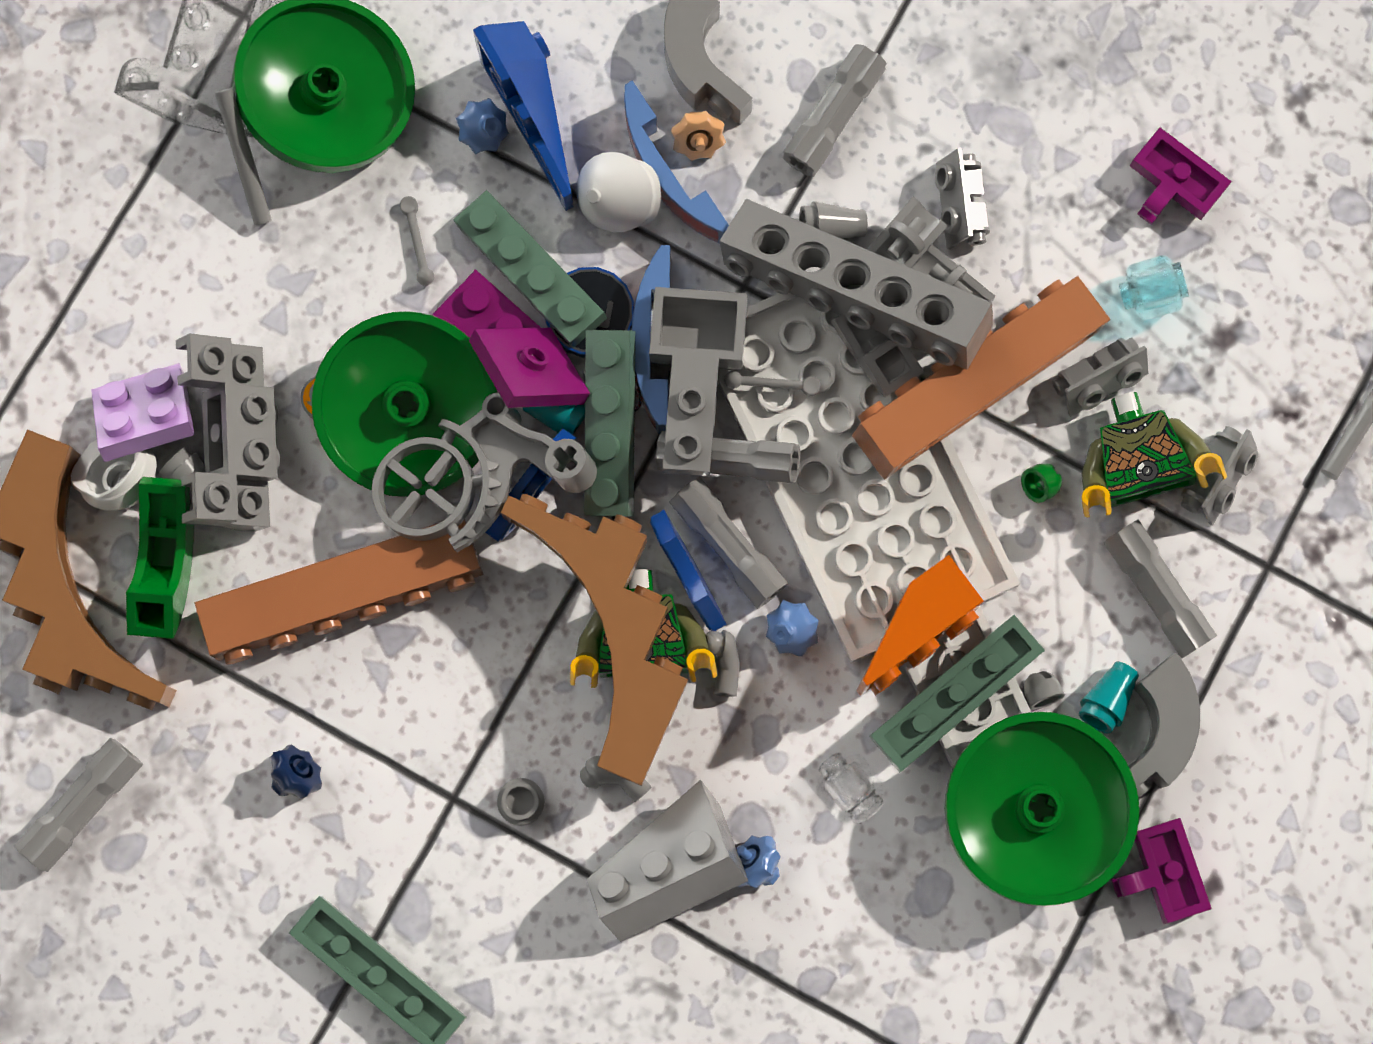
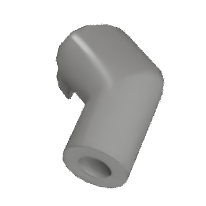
[705,630,740,697]
[580,756,652,802]

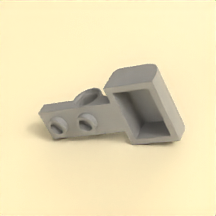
[649,287,747,476]

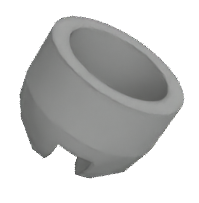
[1023,671,1065,710]

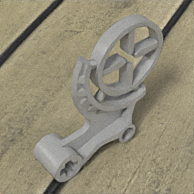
[372,393,597,552]

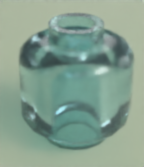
[1119,255,1189,320]

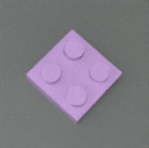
[91,363,194,462]

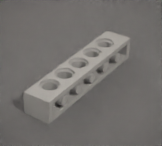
[719,199,993,370]

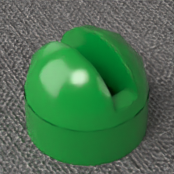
[1021,463,1062,503]

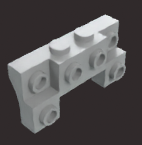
[175,333,280,532]

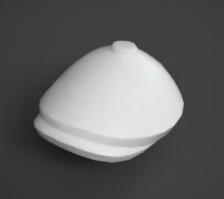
[576,152,661,232]
[71,439,157,510]

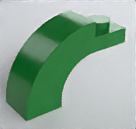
[126,477,194,639]

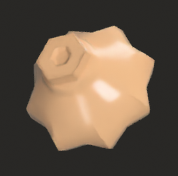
[671,111,726,161]

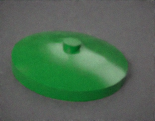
[232,0,415,173]
[312,311,497,497]
[944,712,1139,906]

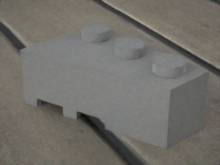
[586,780,748,942]

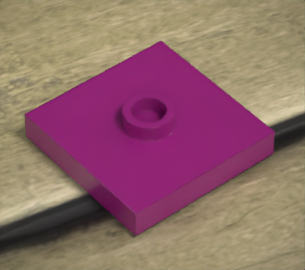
[469,328,590,408]

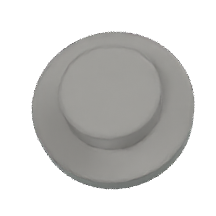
[497,778,545,826]

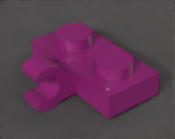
[1129,127,1232,225]
[1111,818,1212,924]

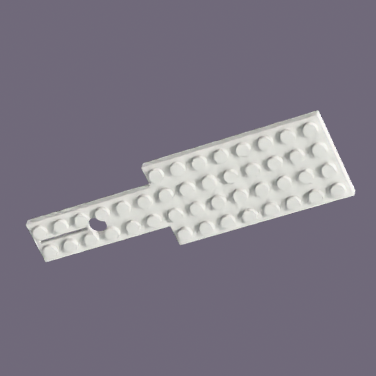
[718,284,1031,769]

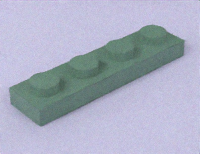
[453,190,607,348]
[584,330,635,517]
[869,615,1045,773]
[289,896,467,1044]

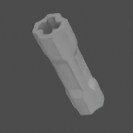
[782,44,887,177]
[655,431,801,483]
[669,476,789,609]
[1103,519,1217,658]
[14,737,143,872]

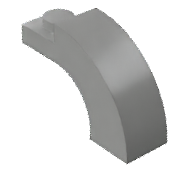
[664,0,753,125]
[1129,653,1200,798]

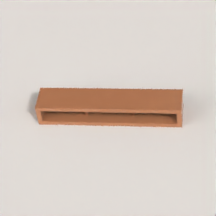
[852,276,1111,480]
[194,519,484,665]

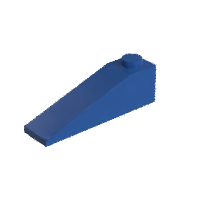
[473,21,574,211]

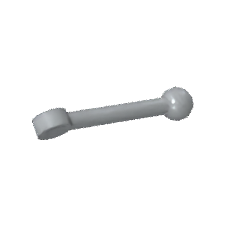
[400,196,434,286]
[724,371,821,396]

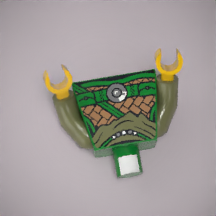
[1081,392,1227,518]
[570,569,717,688]

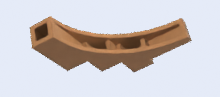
[0,429,177,711]
[501,494,688,786]

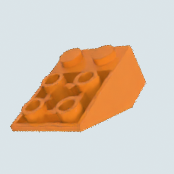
[856,555,984,696]

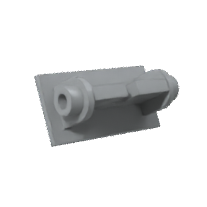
[935,148,990,249]
[1052,337,1149,417]
[1181,426,1258,526]

